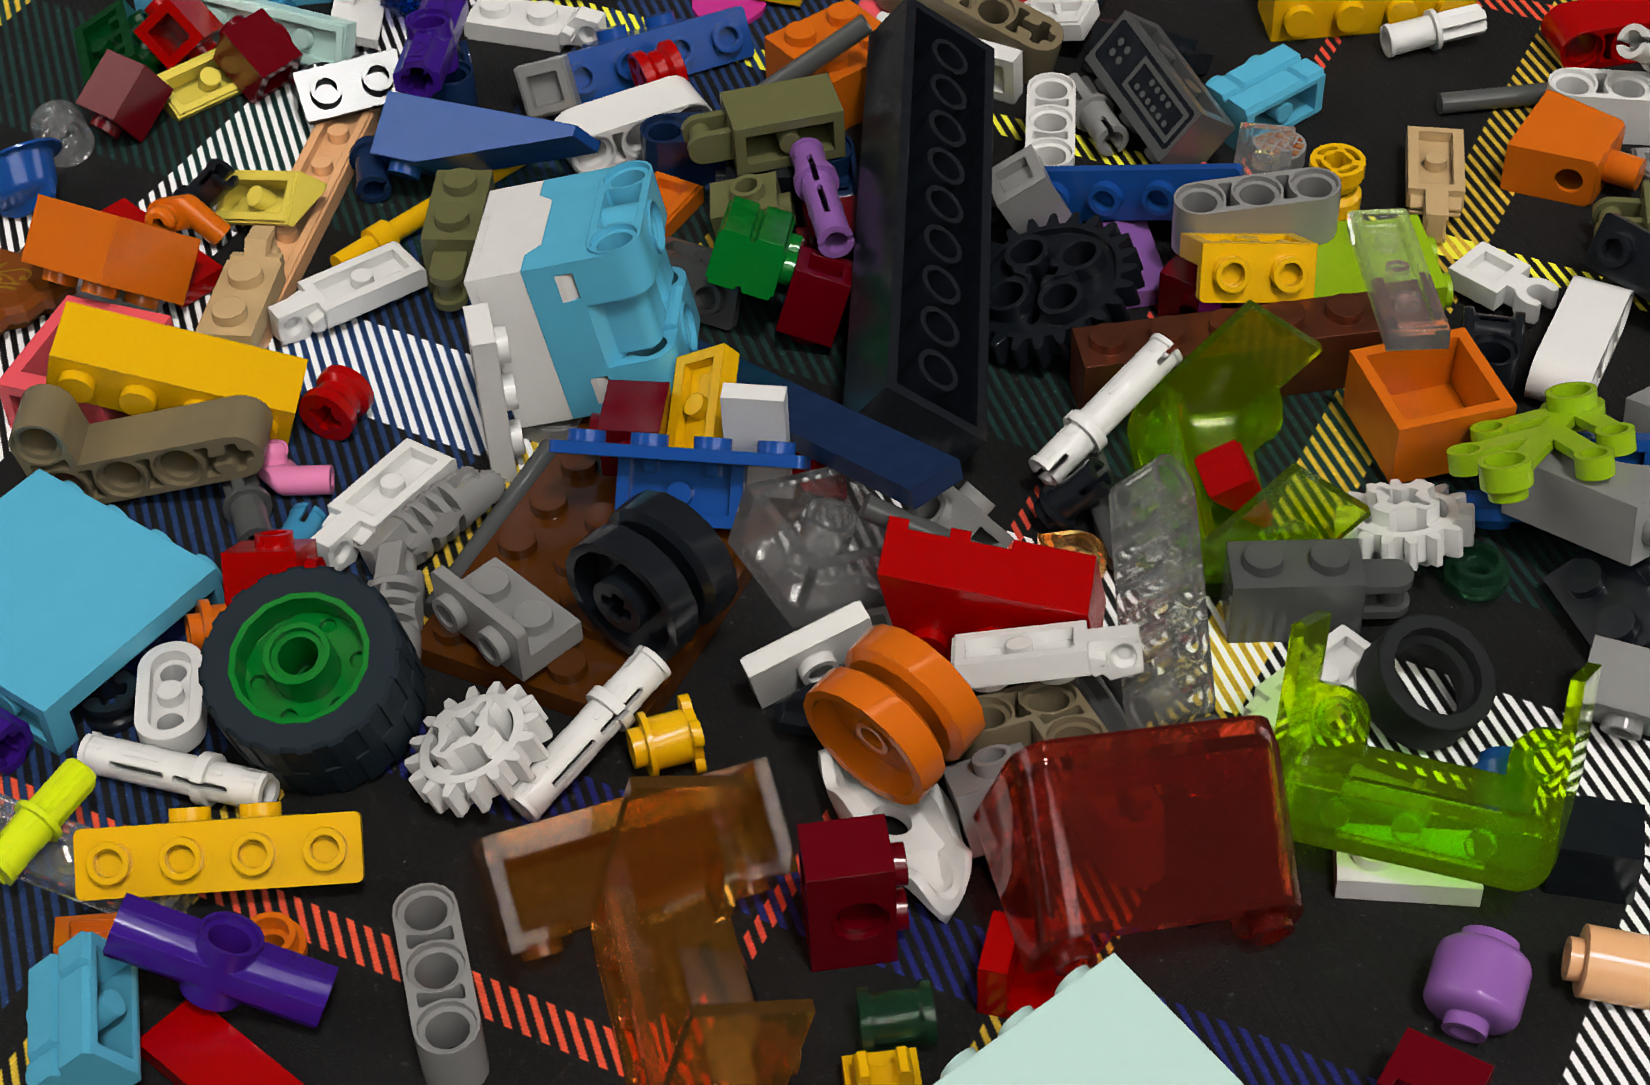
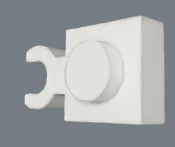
[1448,241,1559,324]

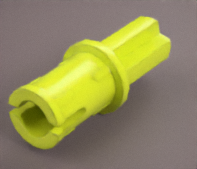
[0,758,97,886]

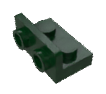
[73,0,164,86]

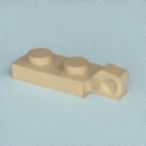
[1405,126,1466,243]
[195,225,286,347]

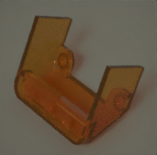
[470,757,799,962]
[591,774,816,1085]

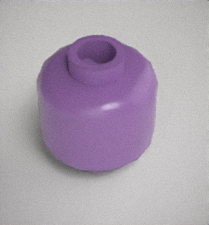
[1423,925,1532,1044]

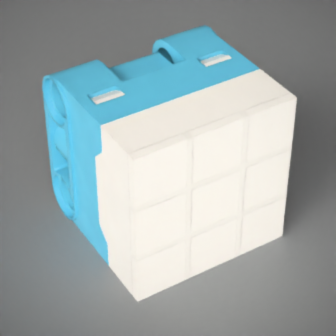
[463,160,701,428]

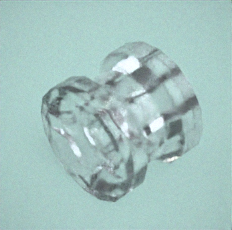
[30,99,95,168]

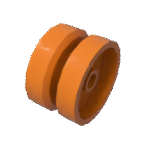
[803,624,986,805]

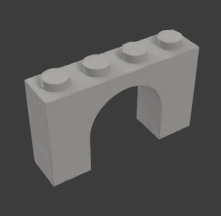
[1501,386,1650,567]

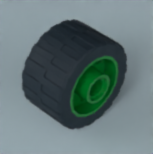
[198,565,427,795]

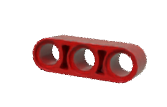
[1541,0,1650,69]

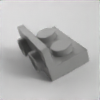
[430,557,583,682]

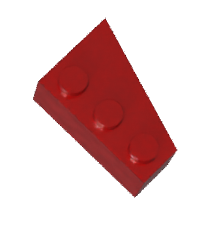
[877,515,1106,662]

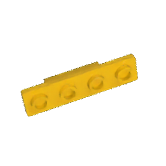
[73,801,365,901]

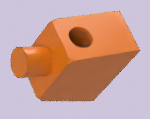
[1500,89,1647,207]

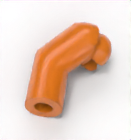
[144,194,232,247]

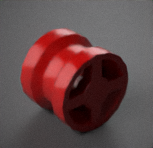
[628,39,689,86]
[298,365,374,441]

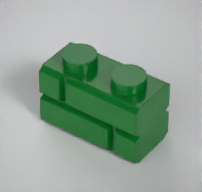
[705,196,803,301]

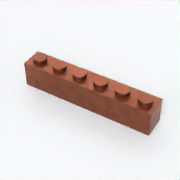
[1070,284,1442,416]

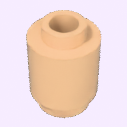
[1561,924,1650,1010]

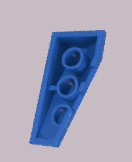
[370,91,601,182]

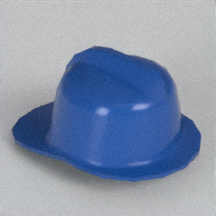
[0,138,63,218]

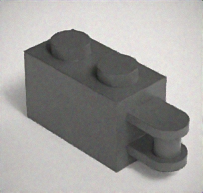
[1221,538,1414,643]

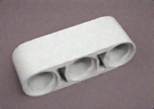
[1546,67,1650,146]
[1025,72,1076,166]
[554,75,712,173]
[1524,275,1634,402]

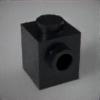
[1532,793,1645,905]

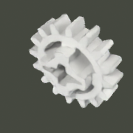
[1333,479,1475,571]
[404,681,553,818]

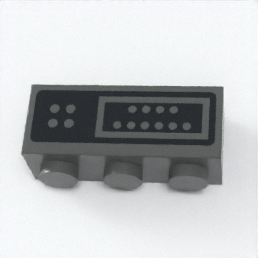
[1085,10,1236,164]

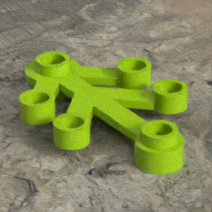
[1446,381,1637,504]

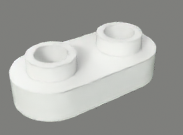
[134,641,208,753]

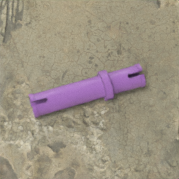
[789,137,855,258]

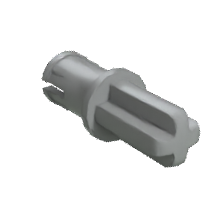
[1068,72,1129,156]

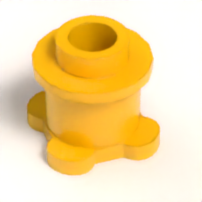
[625,693,707,779]

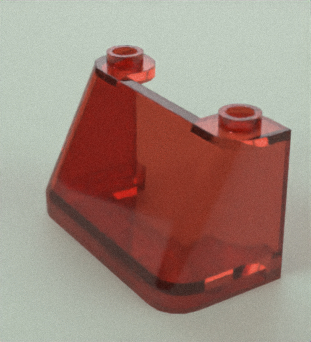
[973,715,1304,976]

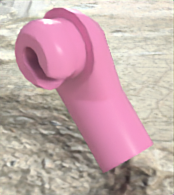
[257,439,335,496]

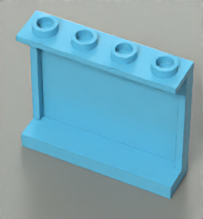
[0,469,225,756]

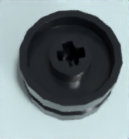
[565,489,738,661]

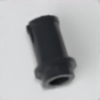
[173,158,239,210]
[1034,457,1117,531]

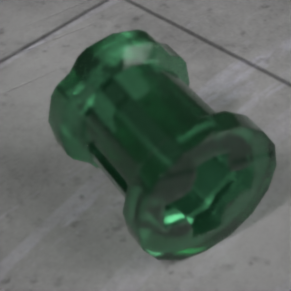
[854,978,938,1053]

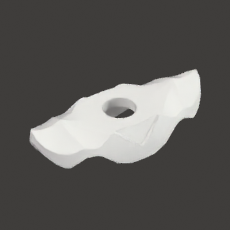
[818,748,973,924]

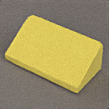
[157,48,242,123]
[215,170,327,227]

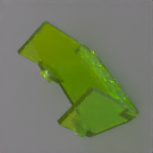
[1127,299,1371,586]
[1263,609,1602,891]

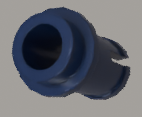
[349,136,391,203]

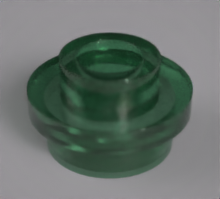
[1443,542,1510,602]

